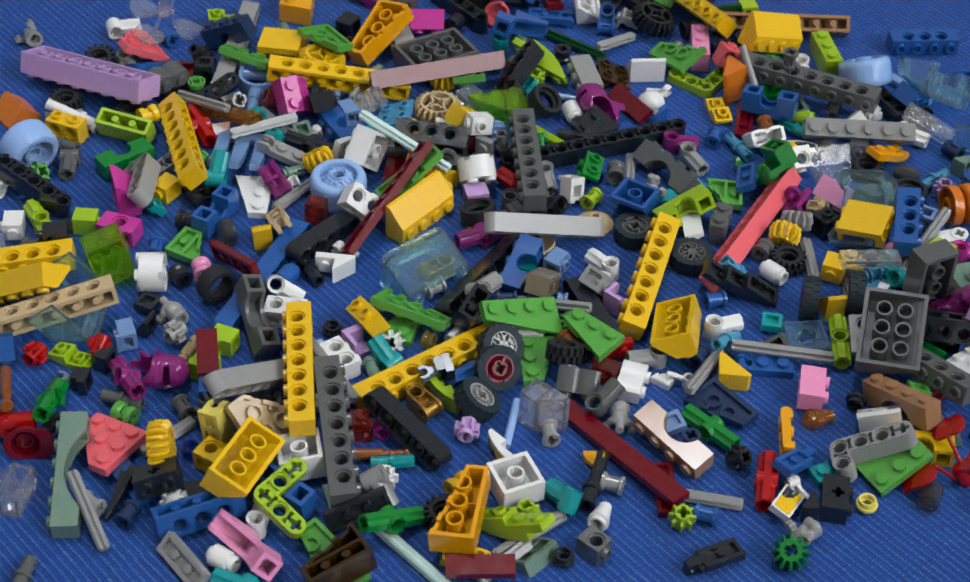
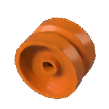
[938,183,970,227]

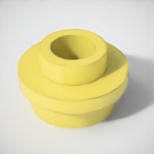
[855,493,878,514]

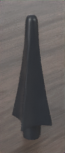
[103,464,136,521]

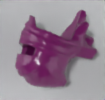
[576,83,625,122]
[928,285,970,314]
[131,349,189,389]

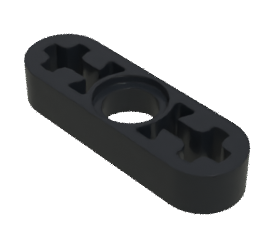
[195,72,240,110]

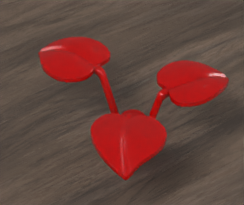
[903,414,970,495]

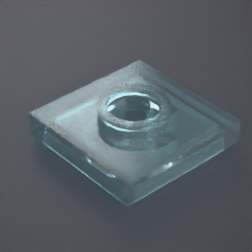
[782,320,831,351]

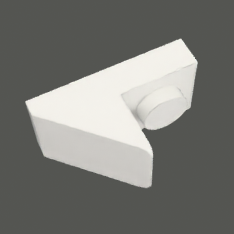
[315,252,356,283]

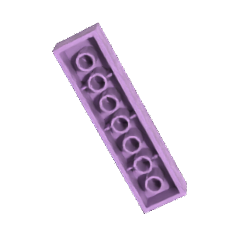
[20,45,161,104]

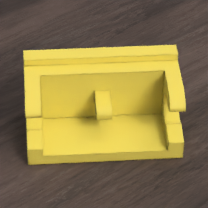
[197,399,235,444]

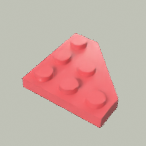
[117,29,170,62]
[86,412,146,477]

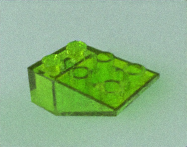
[467,87,528,123]
[79,222,136,285]

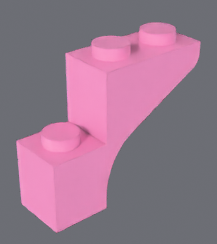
[208,508,283,582]

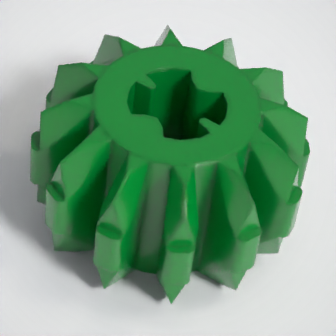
[771,533,811,573]

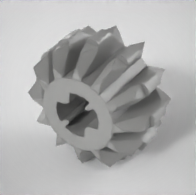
[780,210,814,231]

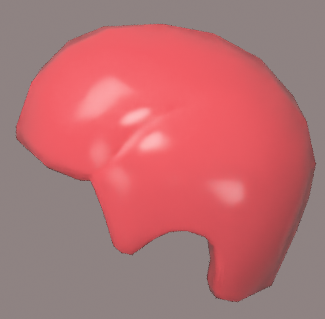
[484,0,510,27]

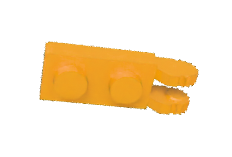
[866,144,910,162]
[778,406,795,456]

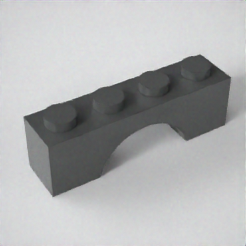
[632,139,701,195]
[234,274,282,358]

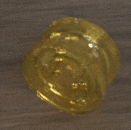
[420,330,438,349]

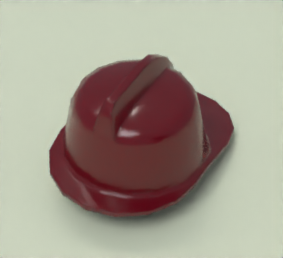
[3,425,56,460]

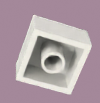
[344,124,391,172]
[277,428,327,481]
[486,451,546,507]

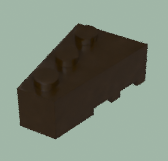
[299,521,378,582]

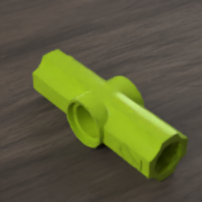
[23,199,51,235]
[828,314,852,369]

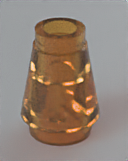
[802,409,836,430]

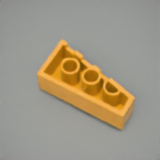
[278,0,315,26]
[347,0,414,67]
[427,464,491,554]

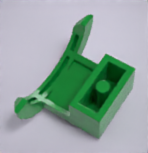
[733,138,799,186]

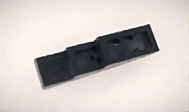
[701,257,779,308]

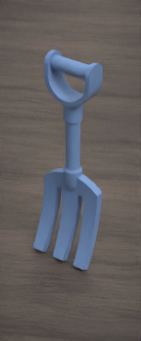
[207,65,273,171]

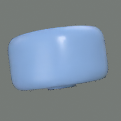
[838,55,893,87]
[0,119,59,167]
[310,159,367,213]

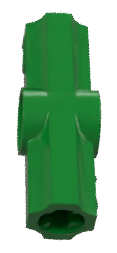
[31,377,69,423]
[681,403,742,450]
[357,505,426,535]

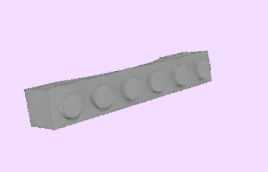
[802,117,916,145]

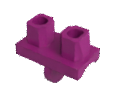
[257,160,292,199]
[781,186,812,211]

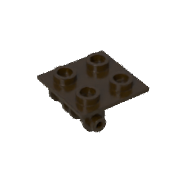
[596,57,631,90]

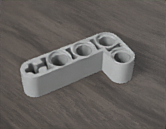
[124,152,161,209]
[829,420,918,483]

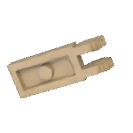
[265,204,293,235]

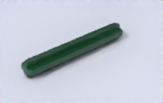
[546,29,606,59]

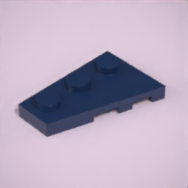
[683,377,759,430]

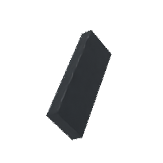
[321,485,392,534]

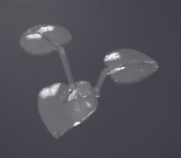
[129,0,203,45]

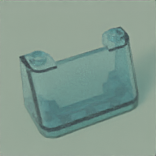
[897,57,970,110]
[828,168,898,253]
[380,227,471,304]

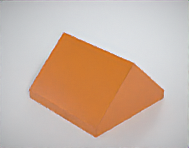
[723,56,747,105]
[0,90,42,130]

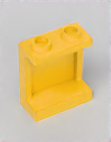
[257,27,308,58]
[835,199,895,248]

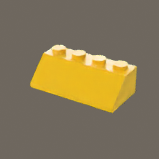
[737,10,803,54]
[386,170,454,245]
[0,262,71,305]
[650,294,702,359]
[199,416,286,498]

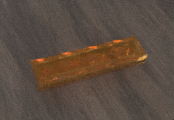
[200,107,263,126]

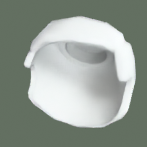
[638,90,665,115]

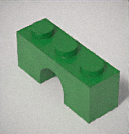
[94,136,156,182]

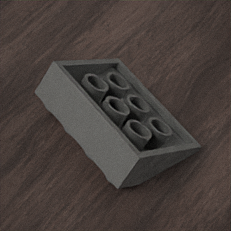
[393,27,480,67]
[854,286,929,374]

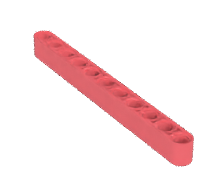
[699,167,802,293]

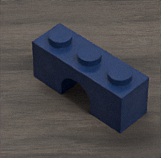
[200,13,257,49]

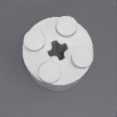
[456,154,497,188]
[134,252,168,292]

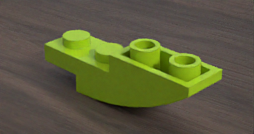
[512,37,569,86]
[481,505,556,541]

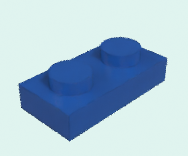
[736,162,757,194]

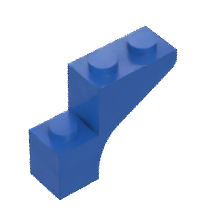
[491,10,549,39]

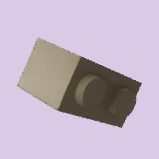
[523,267,563,297]

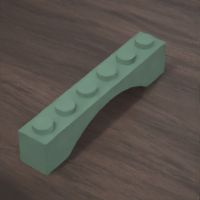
[46,411,90,538]

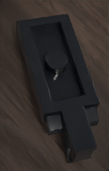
[682,537,746,576]

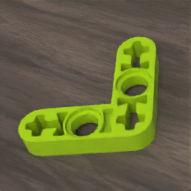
[668,67,725,98]
[253,458,307,539]

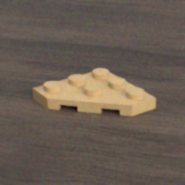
[224,394,289,435]

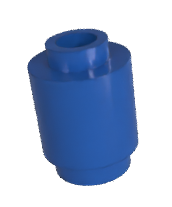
[272,263,300,289]

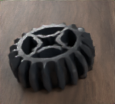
[631,0,676,39]

